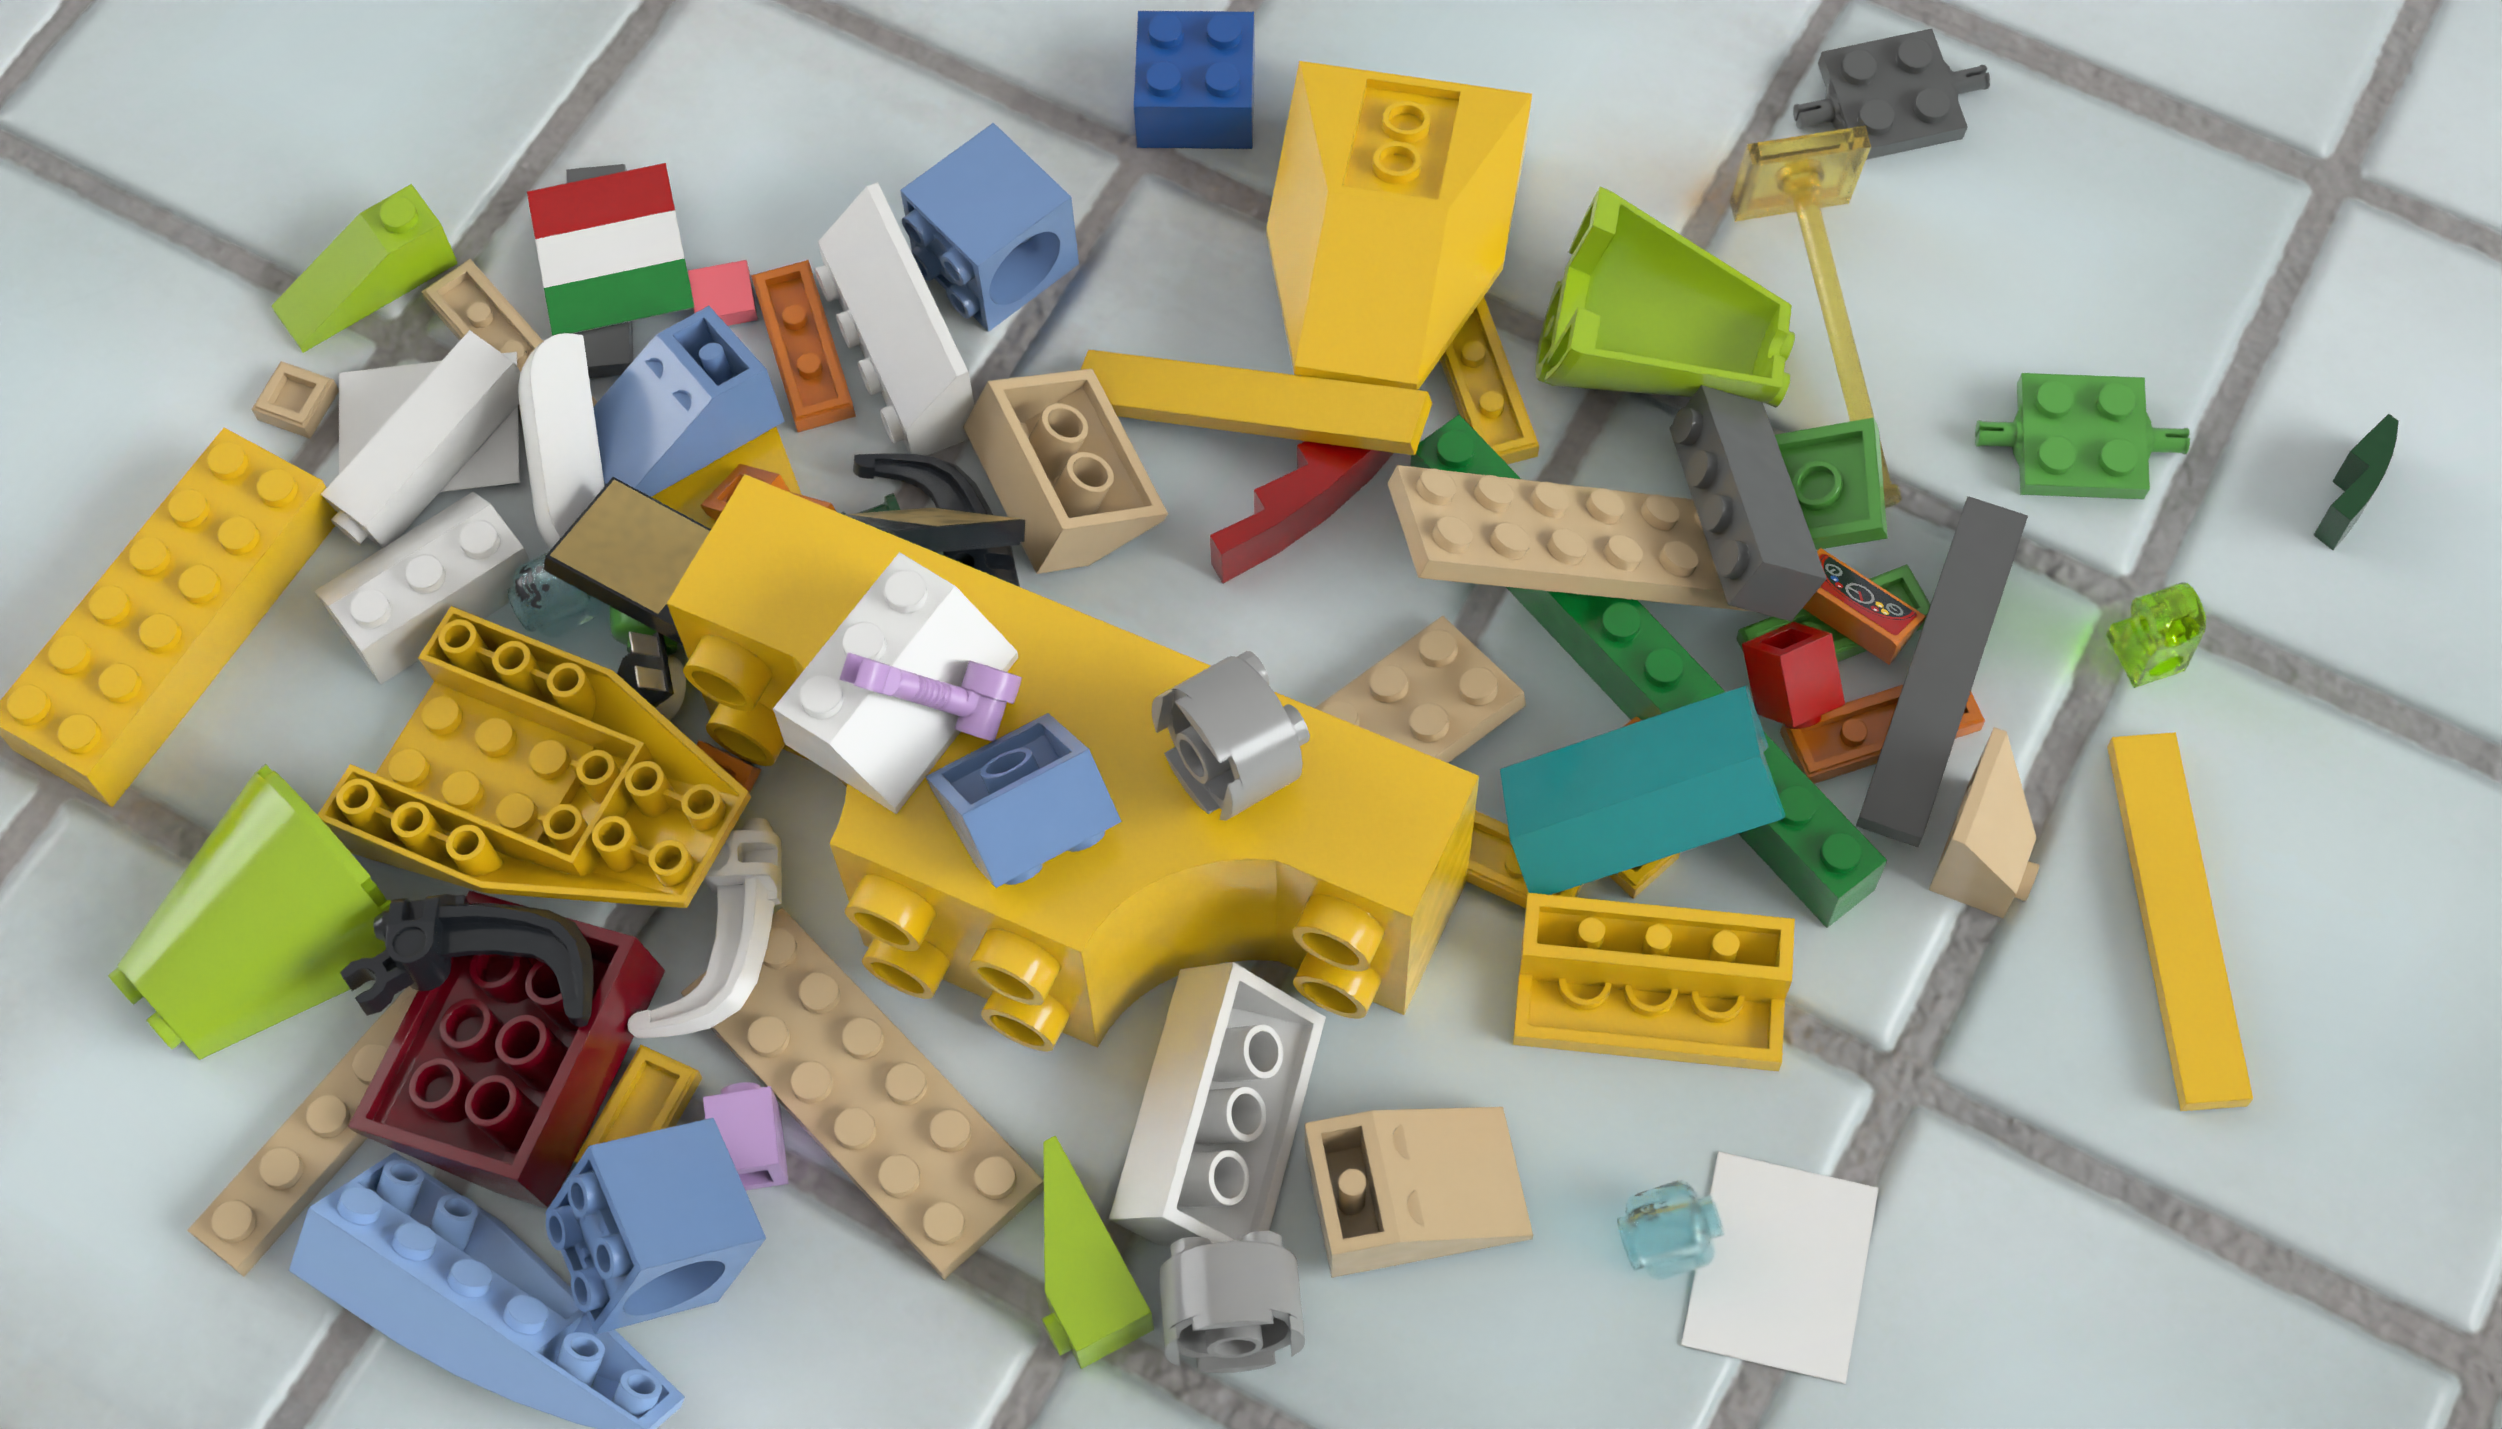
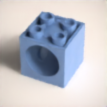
[900,123,1079,332]
[545,1118,766,1335]

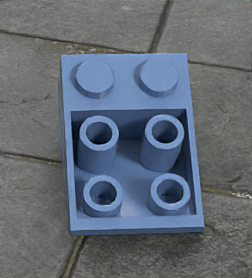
[593,306,785,497]

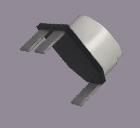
[617,632,686,720]

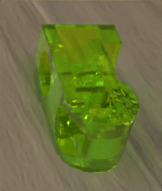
[2106,582,2206,688]

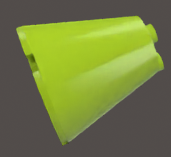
[1535,187,1795,408]
[108,764,391,1060]

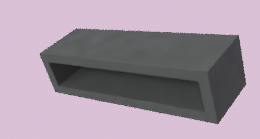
[1669,385,1827,621]

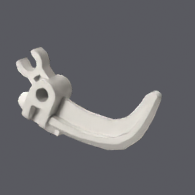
[627,818,782,1038]

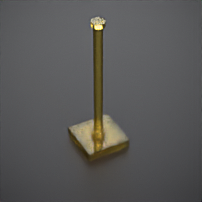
[1730,126,1902,509]

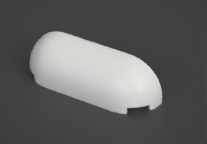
[518,333,605,549]

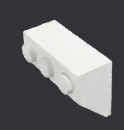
[314,492,540,684]
[773,552,1019,814]

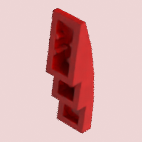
[1210,441,1394,583]

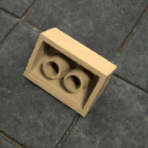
[963,369,1168,574]

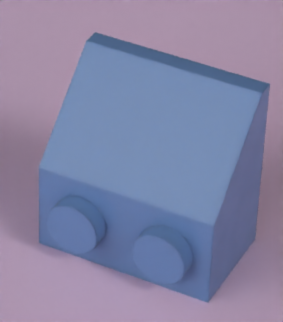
[925,713,1122,888]

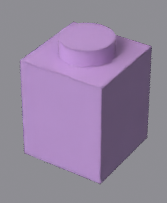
[703,1082,789,1191]

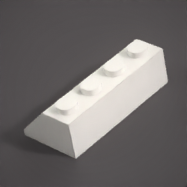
[815,182,975,455]
[1109,962,1326,1248]

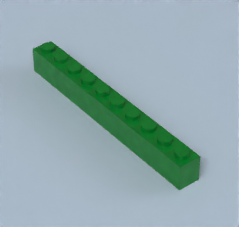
[1410,415,1887,928]

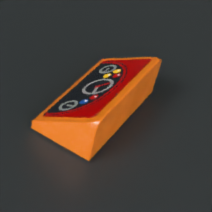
[1803,548,1926,665]

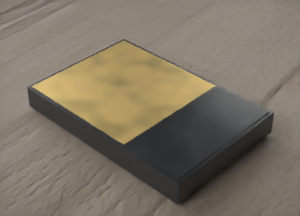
[543,477,711,645]
[845,508,1025,553]

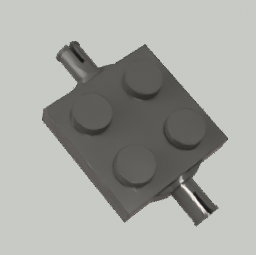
[1793,28,1990,163]

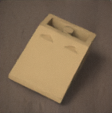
[1305,1107,1533,1278]

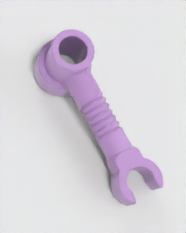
[839,652,1022,742]

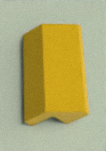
[1513,893,1795,1072]

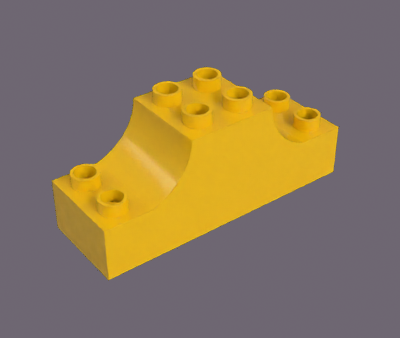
[667,474,1479,1052]

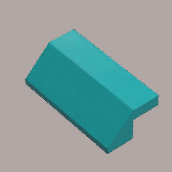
[1500,685,1786,895]

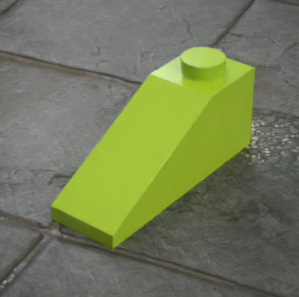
[271,184,458,353]
[1041,1135,1154,1369]

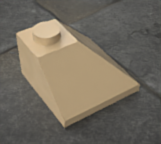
[1929,727,2040,918]

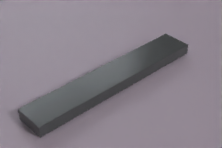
[1856,496,2028,847]

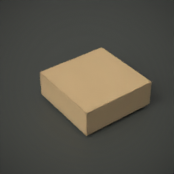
[252,361,339,439]

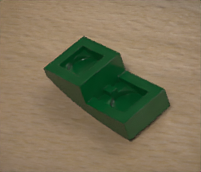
[2313,414,2399,550]

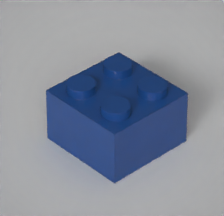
[1134,11,1255,149]

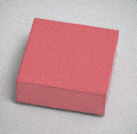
[688,260,758,326]

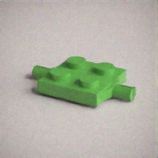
[1975,373,2190,499]

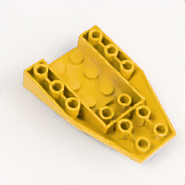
[1266,61,1532,390]
[318,606,751,908]

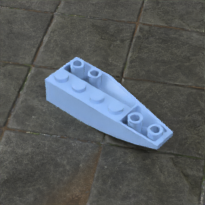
[289,1152,685,1429]

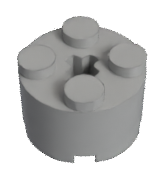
[1152,651,1310,821]
[1159,1231,1305,1373]

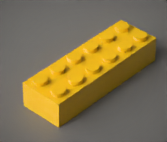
[0,427,337,808]

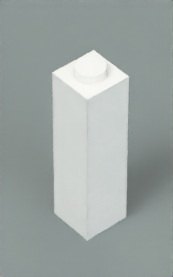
[321,330,521,548]

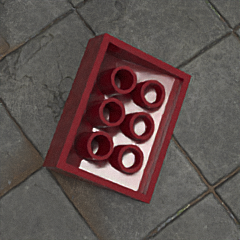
[348,890,665,1209]

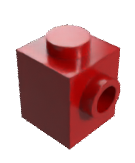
[1742,622,1845,729]

